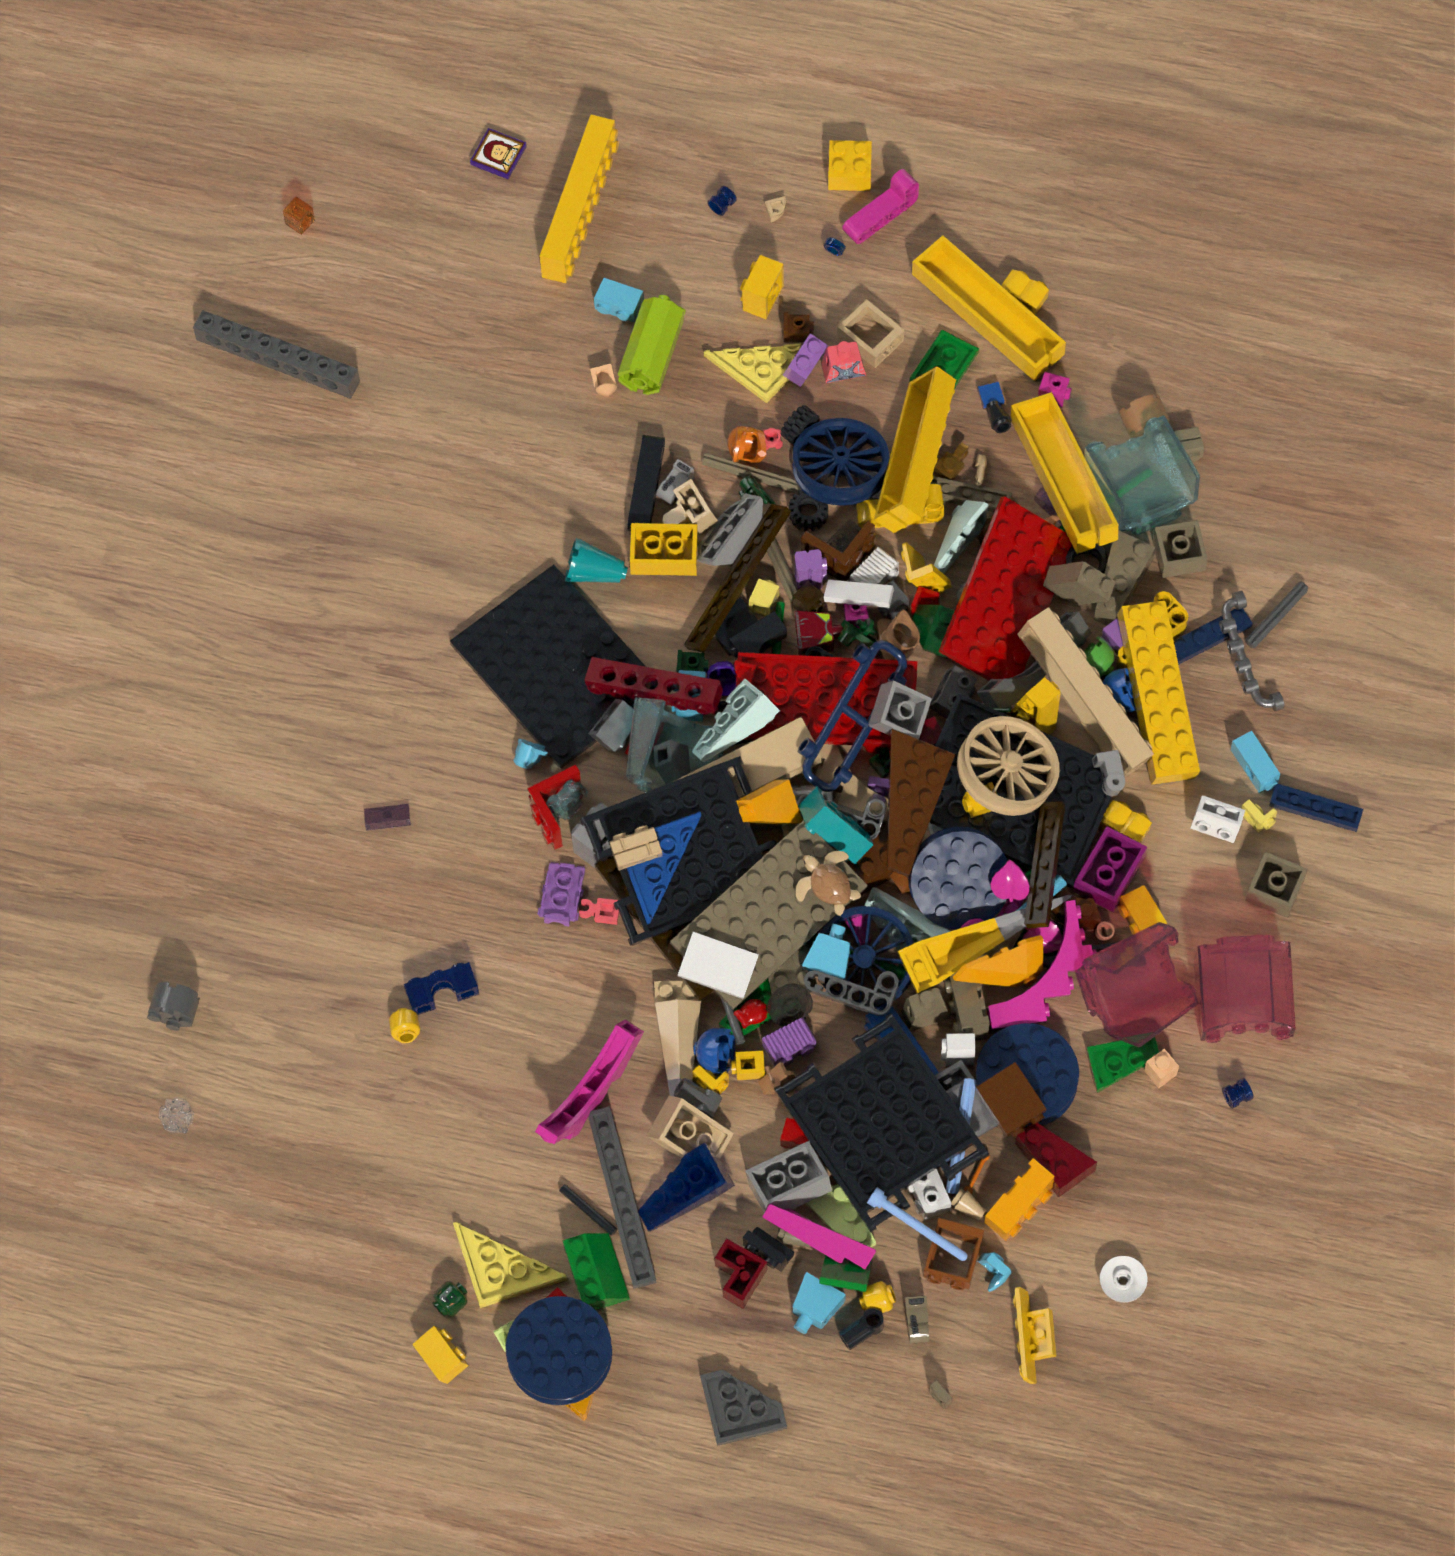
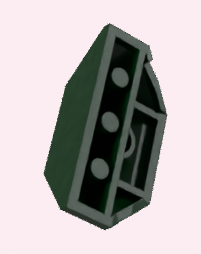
[912,604,957,663]

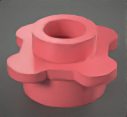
[763,428,783,450]

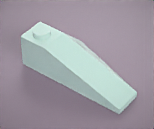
[934,500,988,574]
[692,679,780,762]

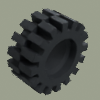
[780,405,820,446]
[789,490,828,532]

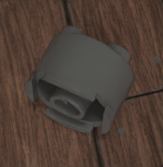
[147,982,200,1031]

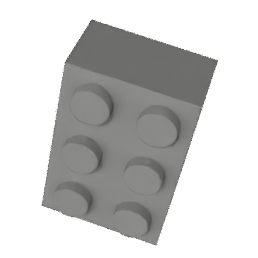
[745,1141,832,1213]

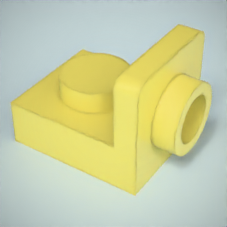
[1241,800,1277,833]

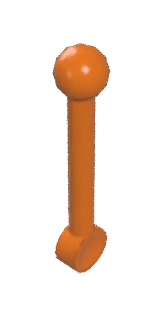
[964,1154,990,1194]

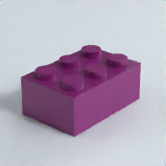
[1073,827,1147,913]

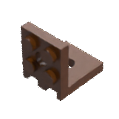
[801,521,876,581]

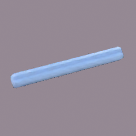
[946,1078,977,1194]

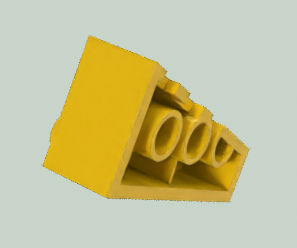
[1007,677,1061,735]

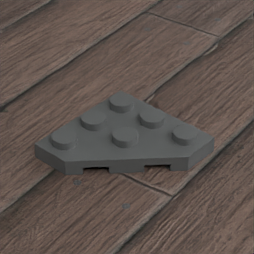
[700,1370,787,1446]

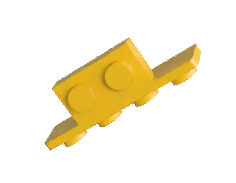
[1013,1287,1057,1384]

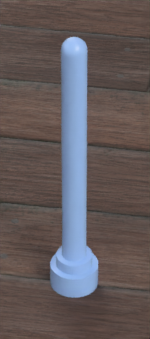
[867,1187,967,1261]

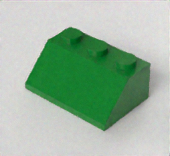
[562,1233,630,1310]

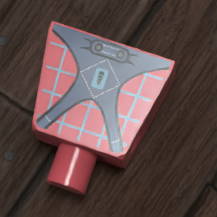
[821,341,866,383]

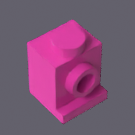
[843,604,868,629]

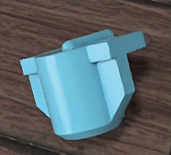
[513,738,548,769]

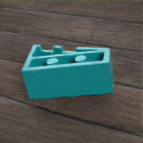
[798,786,874,864]

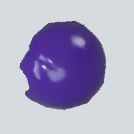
[707,661,736,696]

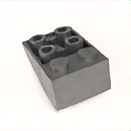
[935,1060,998,1137]

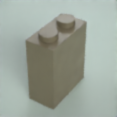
[1043,561,1115,606]

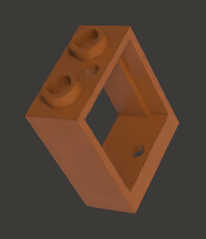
[923,1218,984,1290]

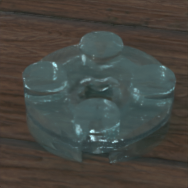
[546,779,588,822]

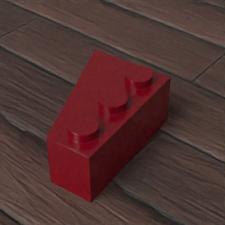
[1015,1123,1097,1197]

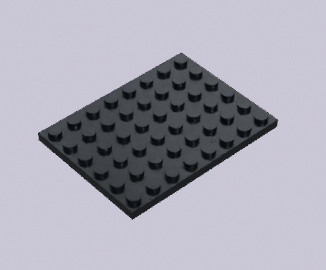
[450,564,657,769]
[929,693,1112,888]

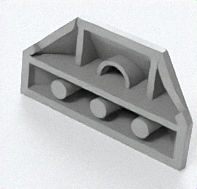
[697,494,763,566]

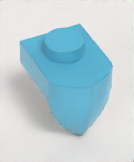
[977,1252,1012,1292]

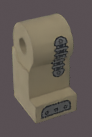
[904,1296,929,1344]

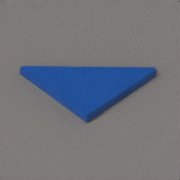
[626,812,701,925]

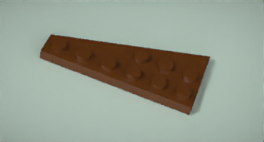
[886,729,955,877]

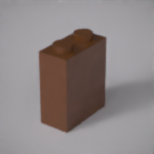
[975,1062,1046,1138]

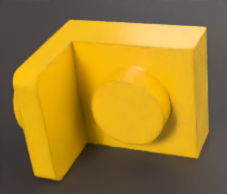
[693,1065,729,1094]

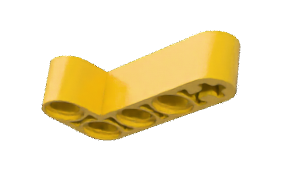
[856,484,944,528]
[1116,591,1189,669]

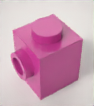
[1038,372,1072,407]

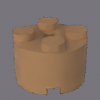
[1119,395,1170,442]

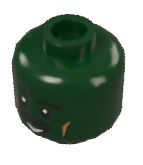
[432,1281,468,1317]

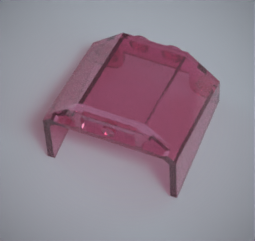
[1075,922,1199,1047]
[1194,935,1296,1043]

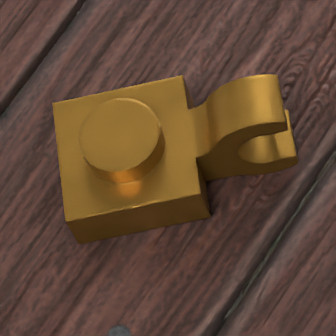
[934,442,969,480]

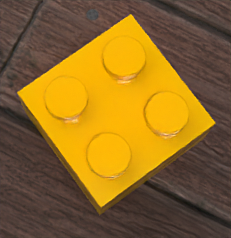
[828,140,872,191]
[740,255,784,319]

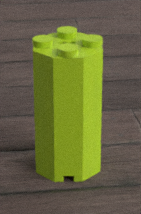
[618,295,686,395]

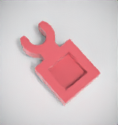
[579,898,619,925]

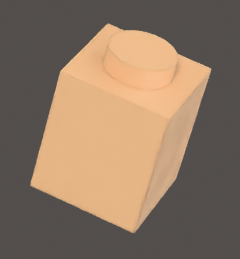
[1144,1048,1179,1088]

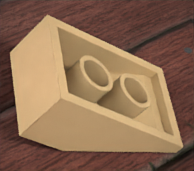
[646,1096,734,1174]

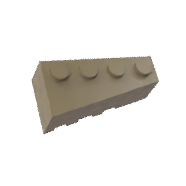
[1094,530,1156,626]
[944,972,989,1041]

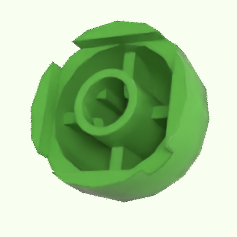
[1084,636,1114,678]

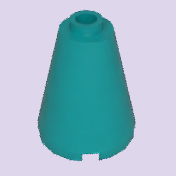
[565,538,628,583]

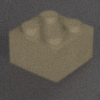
[1153,520,1208,578]
[1245,852,1308,918]

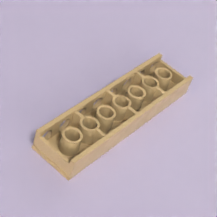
[673,717,822,797]

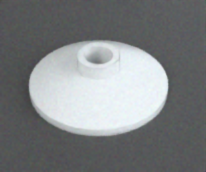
[1100,1256,1147,1303]

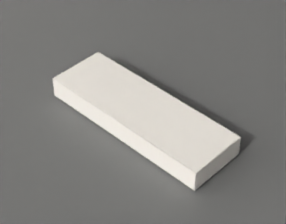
[824,580,894,608]

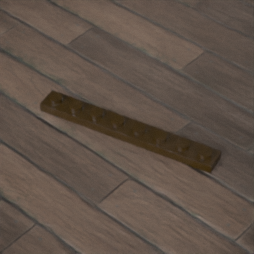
[684,504,791,653]
[595,856,714,1001]

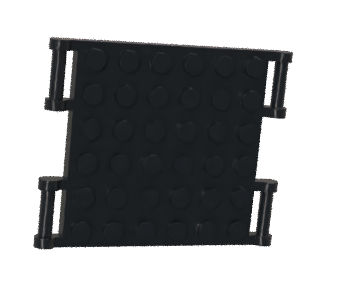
[579,756,777,946]
[773,1013,989,1233]

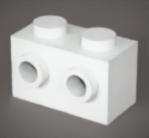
[1190,795,1245,843]
[907,1169,951,1220]

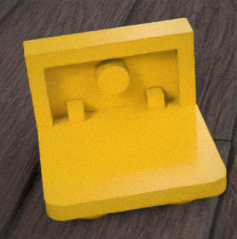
[901,542,952,594]

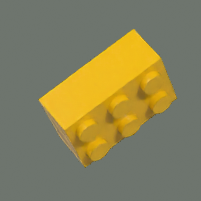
[630,523,698,576]

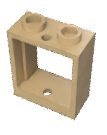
[837,299,905,368]

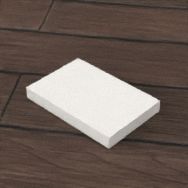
[677,932,759,999]

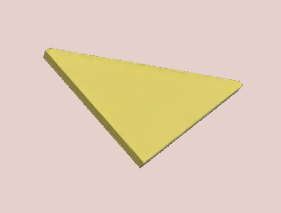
[704,343,802,403]
[453,1222,567,1308]

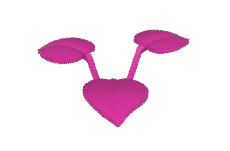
[961,860,1062,953]

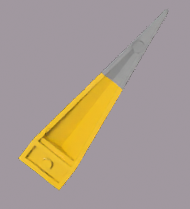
[897,895,1071,993]

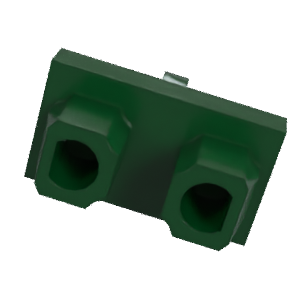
[838,618,877,650]

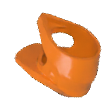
[727,426,766,463]

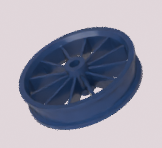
[792,418,889,505]
[820,906,914,1009]

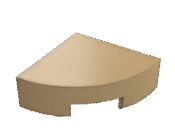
[765,196,786,222]

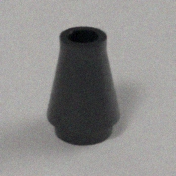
[987,401,1012,433]

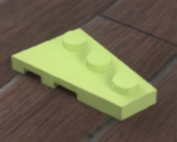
[805,1184,876,1247]

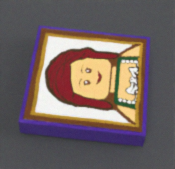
[470,128,527,179]

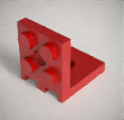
[527,765,582,850]

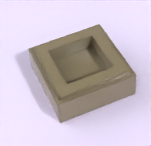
[929,1380,952,1409]

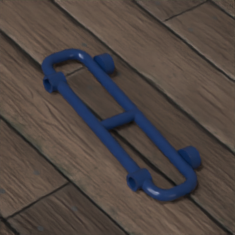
[797,640,907,792]

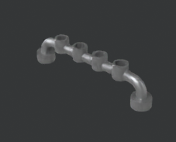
[1219,590,1284,711]

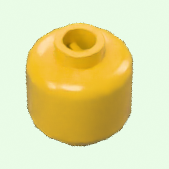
[389,1008,420,1043]
[859,1281,896,1316]

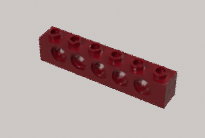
[584,657,723,714]

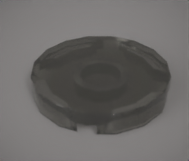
[767,983,813,1027]

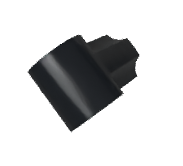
[838,1308,884,1350]

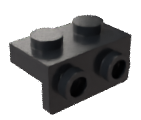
[743,1227,794,1272]

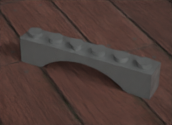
[977,612,1092,714]

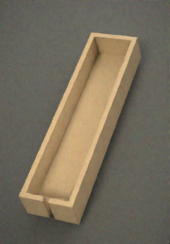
[1018,607,1154,777]

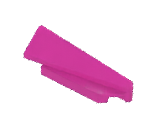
[762,1204,876,1269]

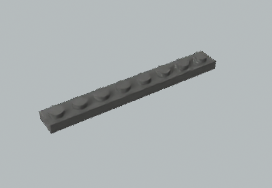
[588,1106,656,1289]

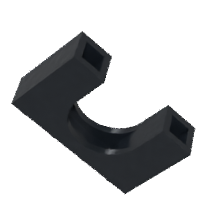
[729,611,787,660]

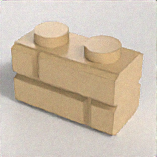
[610,825,662,871]

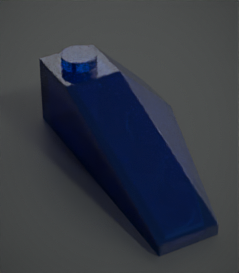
[638,1142,735,1232]

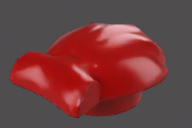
[733,999,768,1029]

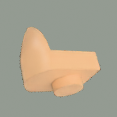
[590,364,617,397]

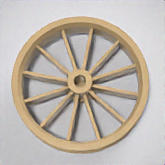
[957,716,1060,816]

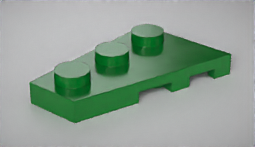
[1086,1034,1159,1093]

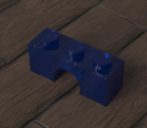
[404,962,479,1015]

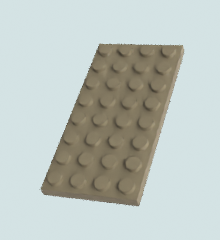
[670,820,868,1010]

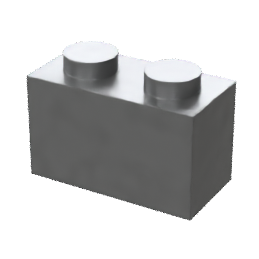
[588,699,642,752]

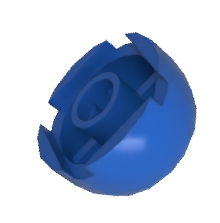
[1103,668,1136,713]
[694,1028,735,1074]

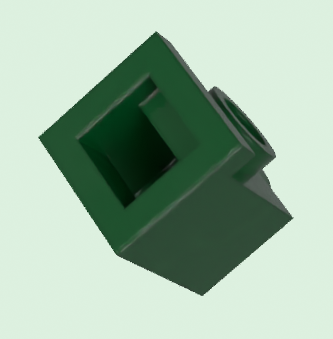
[676,650,709,673]

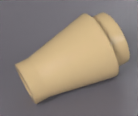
[951,1188,986,1221]

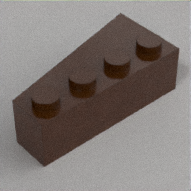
[847,825,893,895]

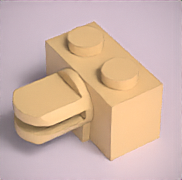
[663,479,718,533]

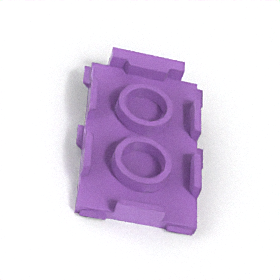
[537,862,585,927]

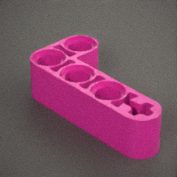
[842,169,919,244]

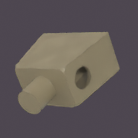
[901,987,950,1032]

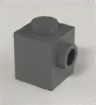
[877,580,909,620]

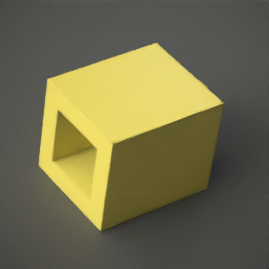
[749,579,779,616]

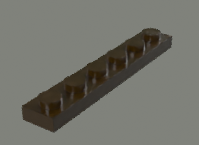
[1024,801,1065,928]

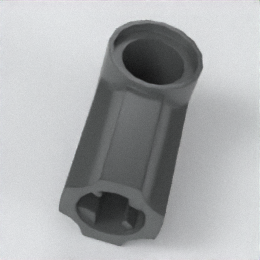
[673,1078,722,1119]

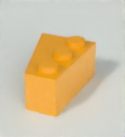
[984,1158,1055,1241]

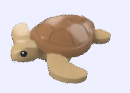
[795,851,861,916]

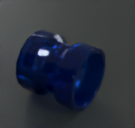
[707,186,737,216]
[1222,1078,1254,1109]

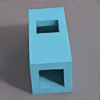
[1230,731,1280,793]

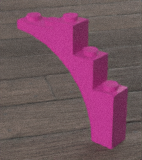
[987,900,1098,1030]
[535,1019,644,1144]

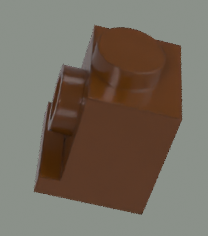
[784,312,814,342]

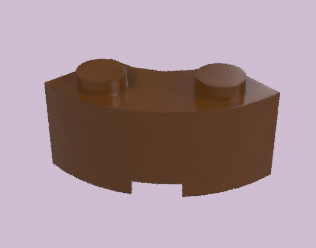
[1050,887,1101,931]

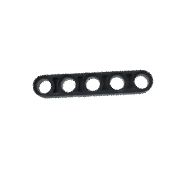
[627,435,665,532]

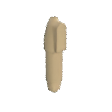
[975,454,987,487]

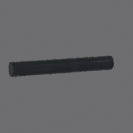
[559,1184,617,1236]

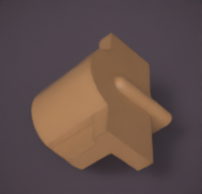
[758,1062,795,1095]

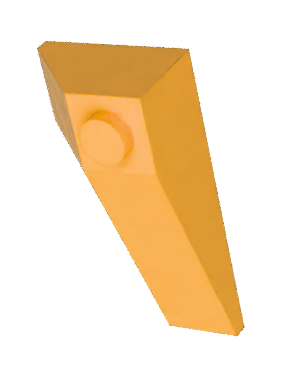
[953,935,1043,987]

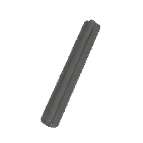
[1246,582,1308,648]

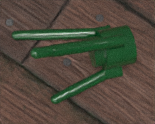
[738,475,777,505]

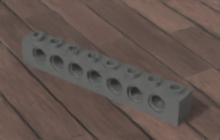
[193,310,360,399]

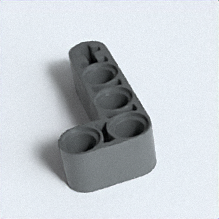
[796,794,887,840]
[804,970,899,1017]

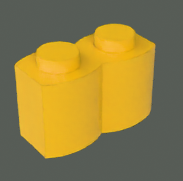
[1001,269,1049,315]
[1098,800,1152,843]

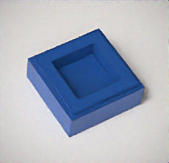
[978,382,1005,409]

